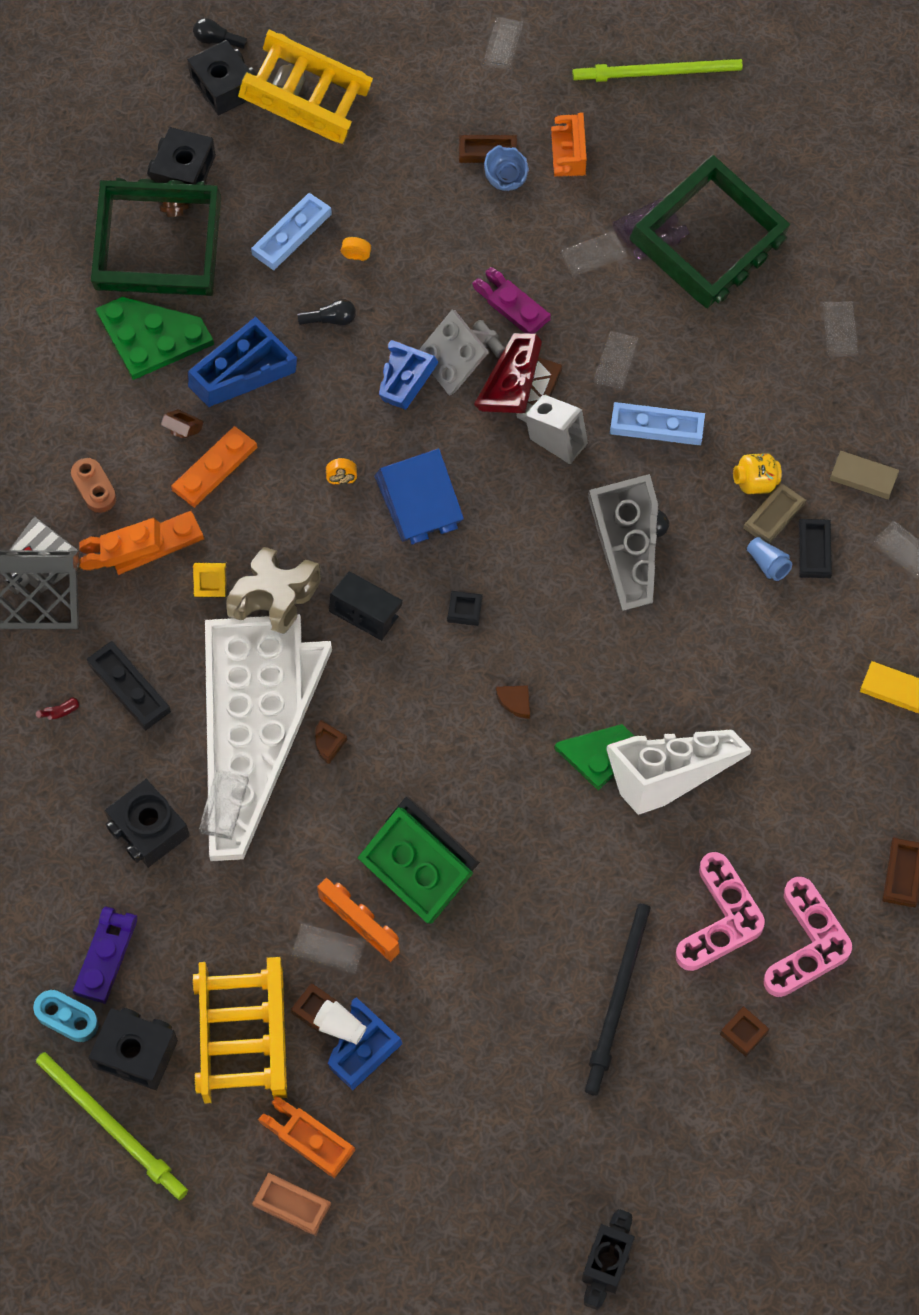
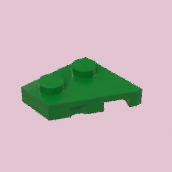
[554,724,634,790]

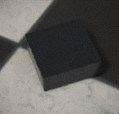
[447,591,483,626]

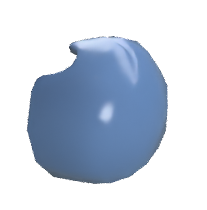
[484,145,529,191]

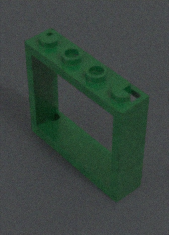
[629,155,790,309]
[91,177,221,296]

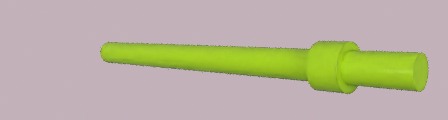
[572,59,743,82]
[36,1052,188,1200]

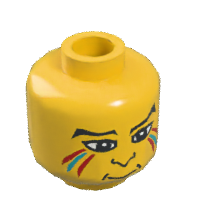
[733,454,782,494]

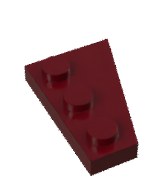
[474,333,542,413]

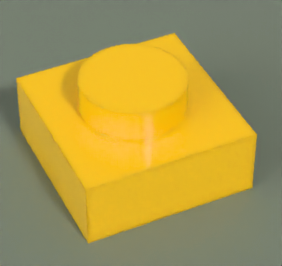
[193,563,227,597]

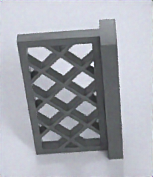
[0,550,79,629]

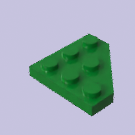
[95,297,214,380]

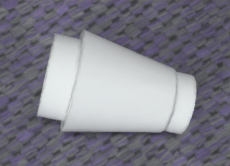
[313,1000,367,1045]

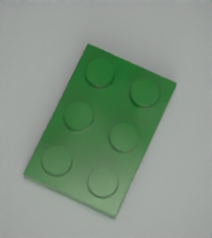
[358,807,473,924]

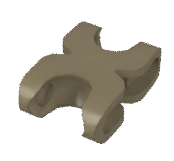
[227,547,321,634]

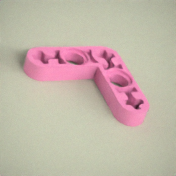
[676,852,765,971]
[764,877,852,997]

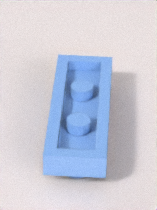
[251,193,332,270]
[610,402,705,445]

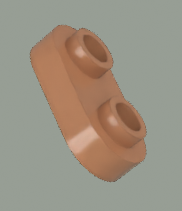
[71,458,116,513]

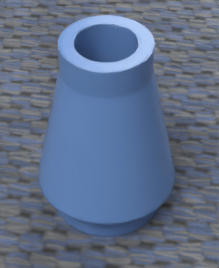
[747,537,792,581]

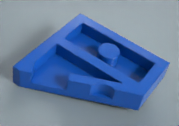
[379,340,439,410]
[328,997,402,1090]

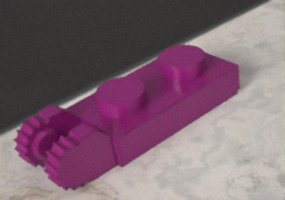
[472,267,551,334]

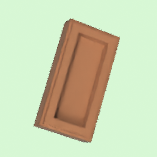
[252,1172,331,1236]

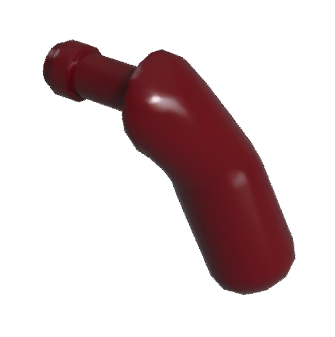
[36,697,79,720]

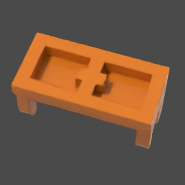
[551,113,587,177]

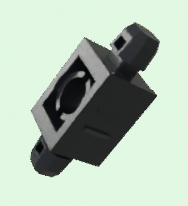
[582,1209,635,1310]

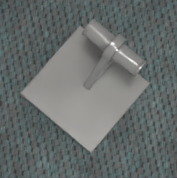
[419,310,505,395]

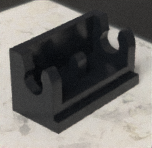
[329,571,403,641]

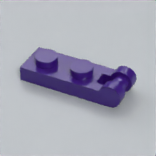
[72,906,138,1004]

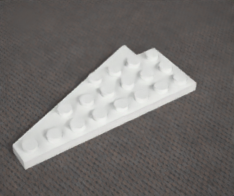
[205,614,332,861]

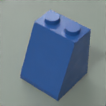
[374,448,464,545]

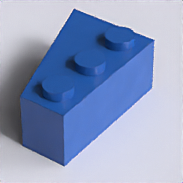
[188,317,297,407]

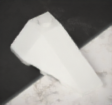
[607,730,751,815]

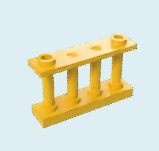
[238,29,373,144]
[193,957,287,1104]

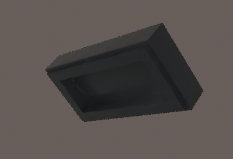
[799,519,832,579]

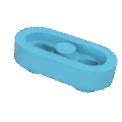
[33,990,99,1042]

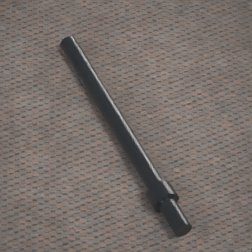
[585,903,651,1096]

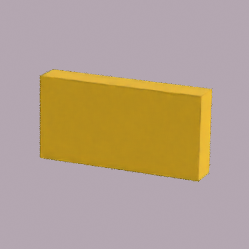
[860,661,919,714]

